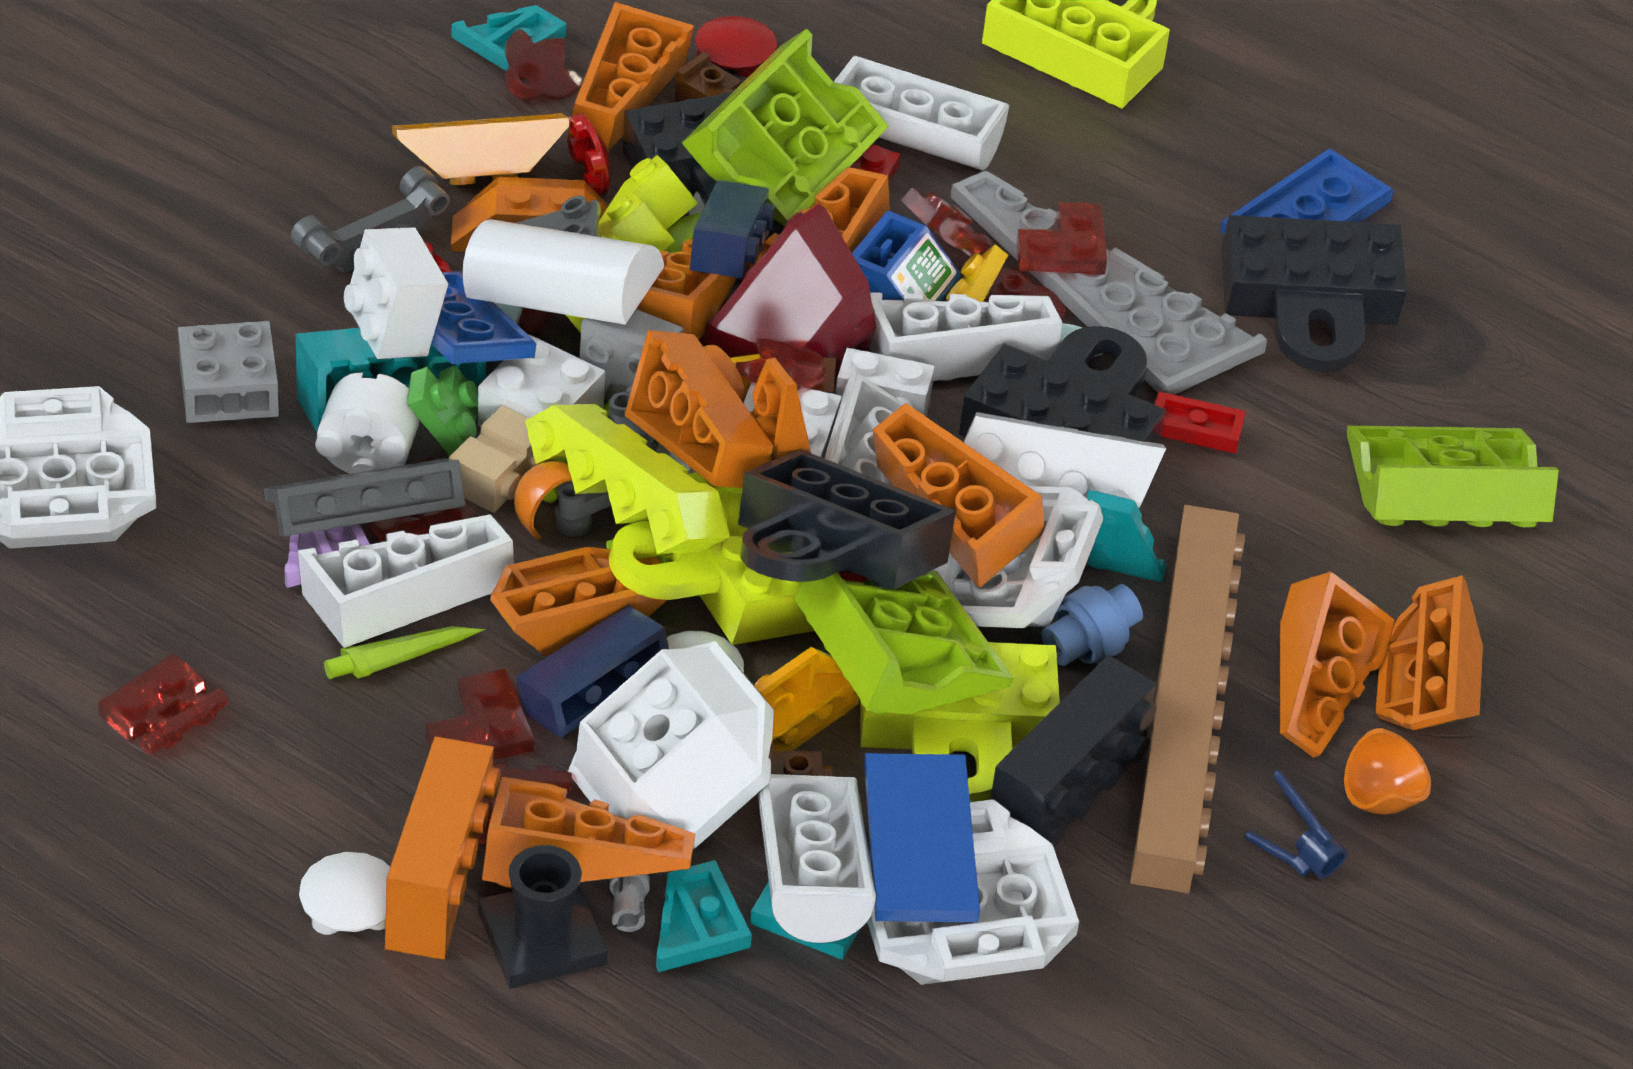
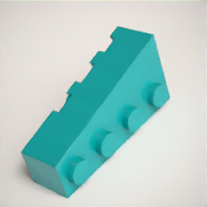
[296,328,486,432]

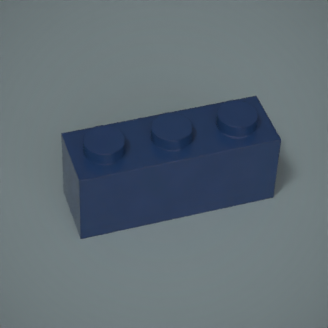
[690,180,774,278]
[516,605,669,738]

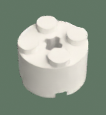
[315,373,420,474]

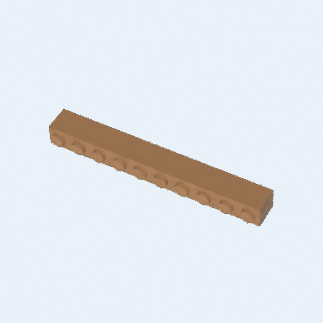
[1130,504,1245,894]

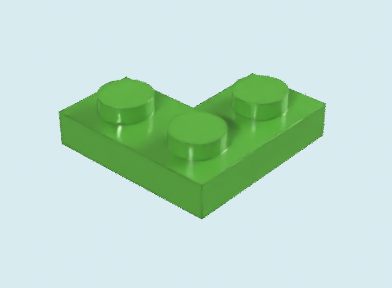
[407,365,478,456]

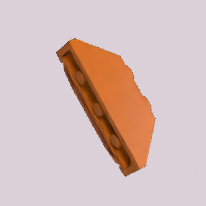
[451,177,609,252]
[490,547,667,657]
[1376,575,1483,730]

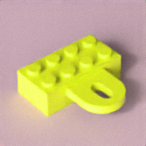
[982,0,1170,108]
[609,472,814,645]
[860,642,1060,802]

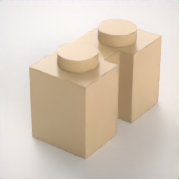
[449,405,536,513]

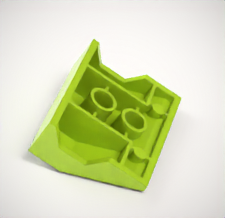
[682,28,889,226]
[1347,426,1559,527]
[794,570,1014,715]

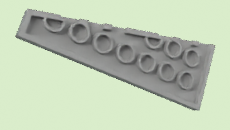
[951,170,1267,395]

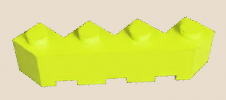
[565,155,698,333]
[525,404,730,554]

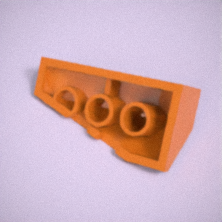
[636,238,737,340]
[750,358,811,461]
[1280,571,1395,758]
[482,777,695,888]

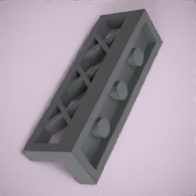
[263,459,466,536]

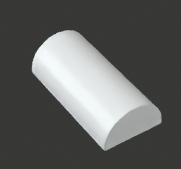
[834,56,1009,171]
[463,219,664,325]
[824,372,904,485]
[758,774,876,943]

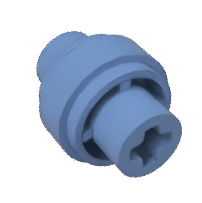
[1041,584,1143,666]

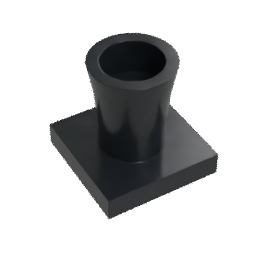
[478,845,608,989]

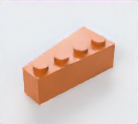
[566,2,694,152]
[743,167,890,281]
[624,330,774,488]
[873,403,1045,588]
[385,736,501,960]

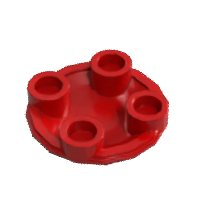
[695,16,777,77]
[567,113,610,196]

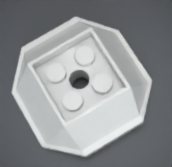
[0,386,156,548]
[933,486,1103,628]
[568,641,774,849]
[867,800,1079,985]

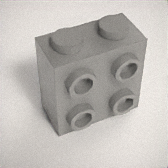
[580,309,684,401]
[178,321,279,423]

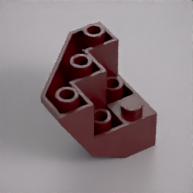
[703,203,876,377]

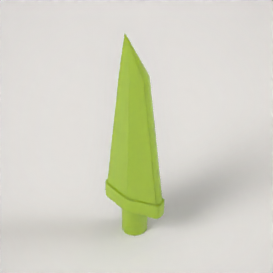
[324,626,486,679]

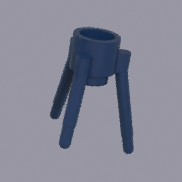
[1244,770,1348,879]

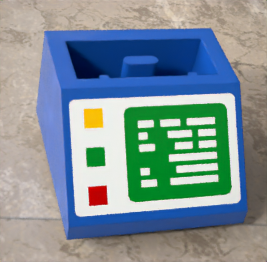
[852,210,961,301]

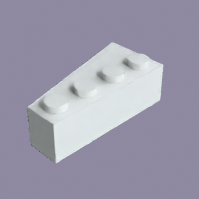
[869,293,1062,381]
[964,412,1166,508]
[298,514,514,648]

